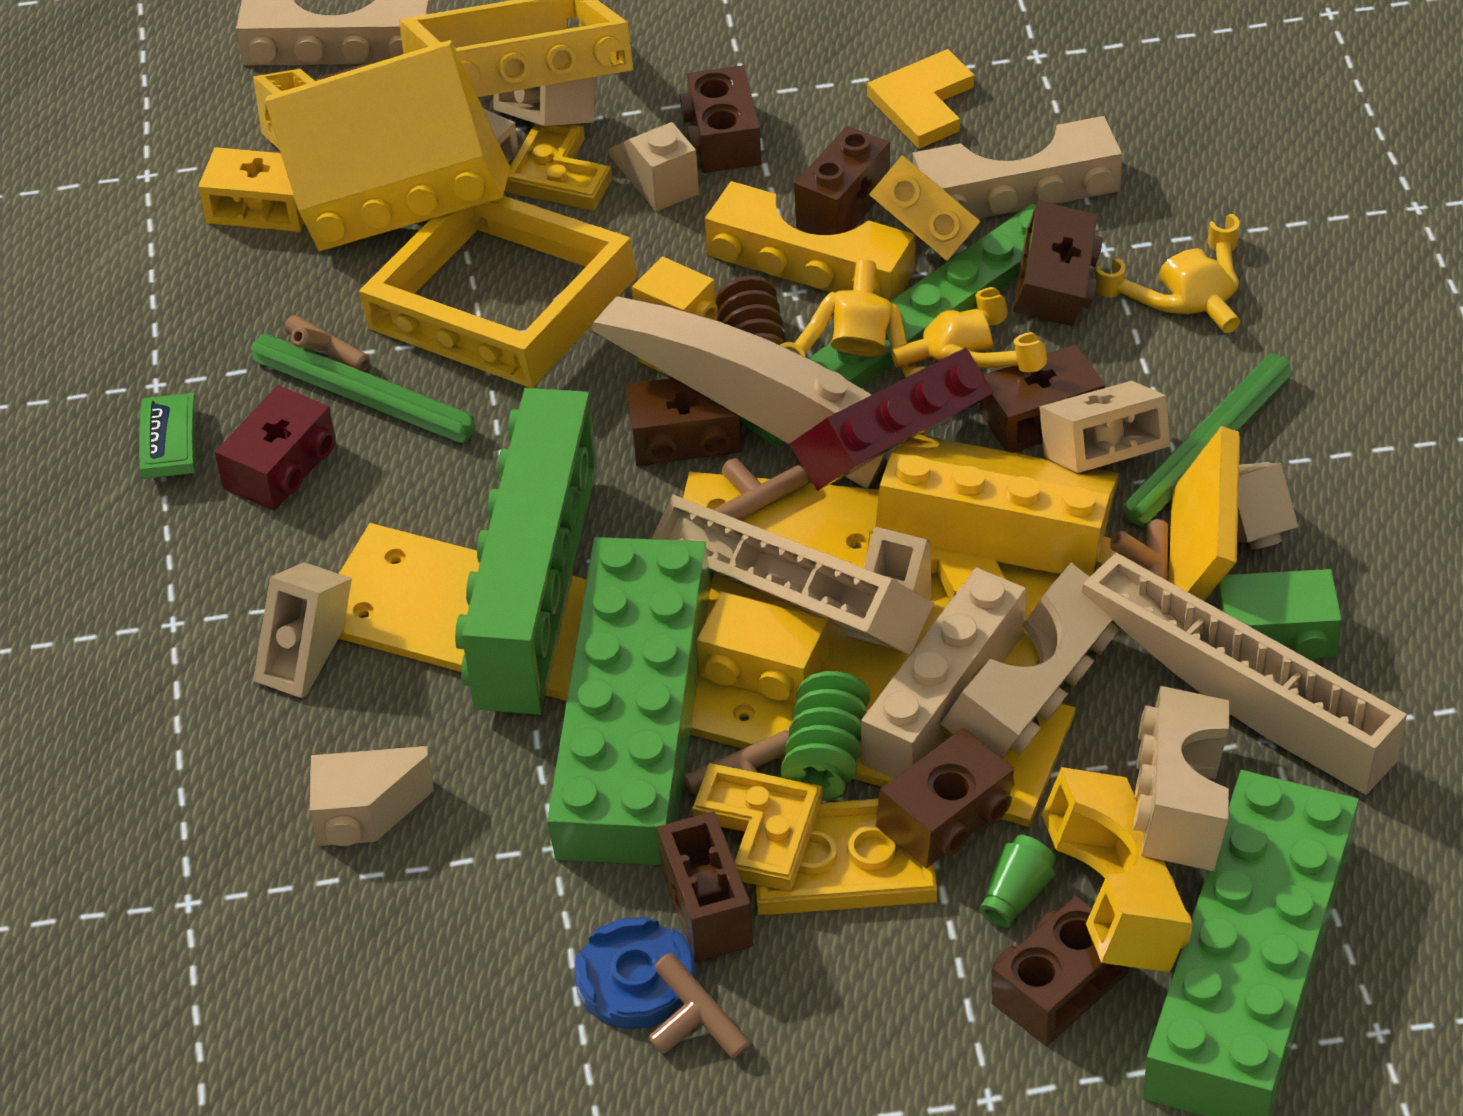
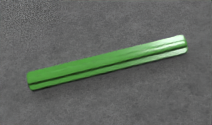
[251,333,476,444]
[1122,353,1292,527]

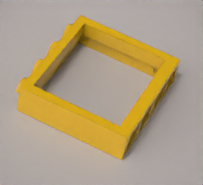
[399,0,633,97]
[359,195,638,388]

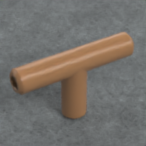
[284,315,370,372]
[713,458,809,520]
[1110,519,1169,581]
[684,730,789,796]
[649,953,750,1058]

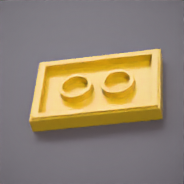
[1168,426,1240,601]
[756,799,937,916]

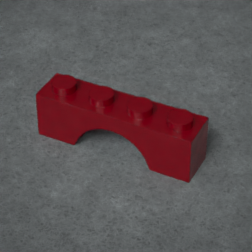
[790,347,994,491]

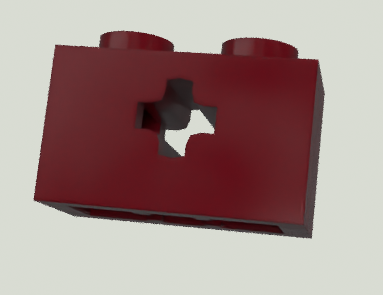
[215,385,336,511]

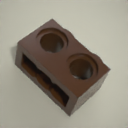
[680,65,762,173]
[991,896,1129,1047]

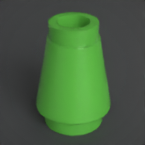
[979,835,1057,928]

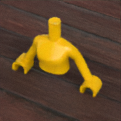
[1095,214,1240,333]
[780,259,926,378]
[891,287,1047,372]

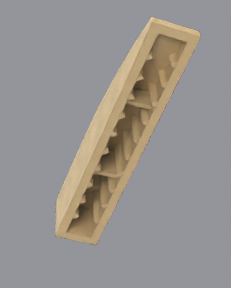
[591,296,894,488]
[651,494,934,655]
[1082,552,1407,795]

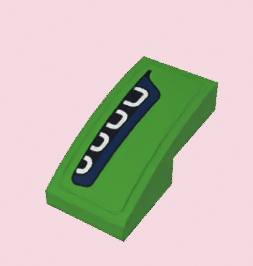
[139,392,198,479]

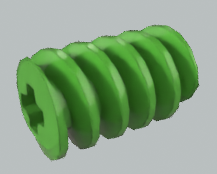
[781,671,871,801]

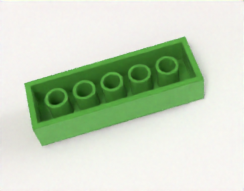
[455,388,597,715]
[547,537,711,865]
[1143,770,1359,1116]

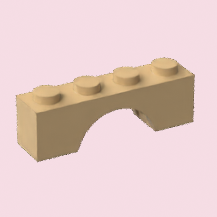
[236,0,433,66]
[912,116,1122,219]
[940,563,1120,759]
[861,567,1026,779]
[1133,686,1229,871]

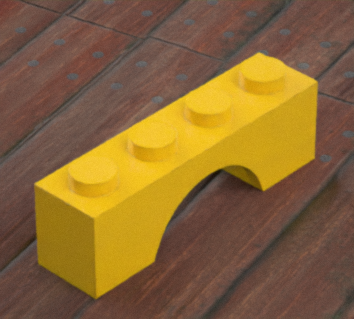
[705,181,915,301]
[1042,767,1192,972]

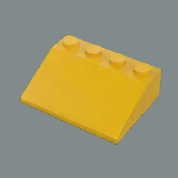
[265,40,510,251]
[875,434,1120,576]

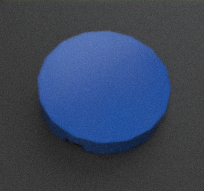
[575,917,696,1029]

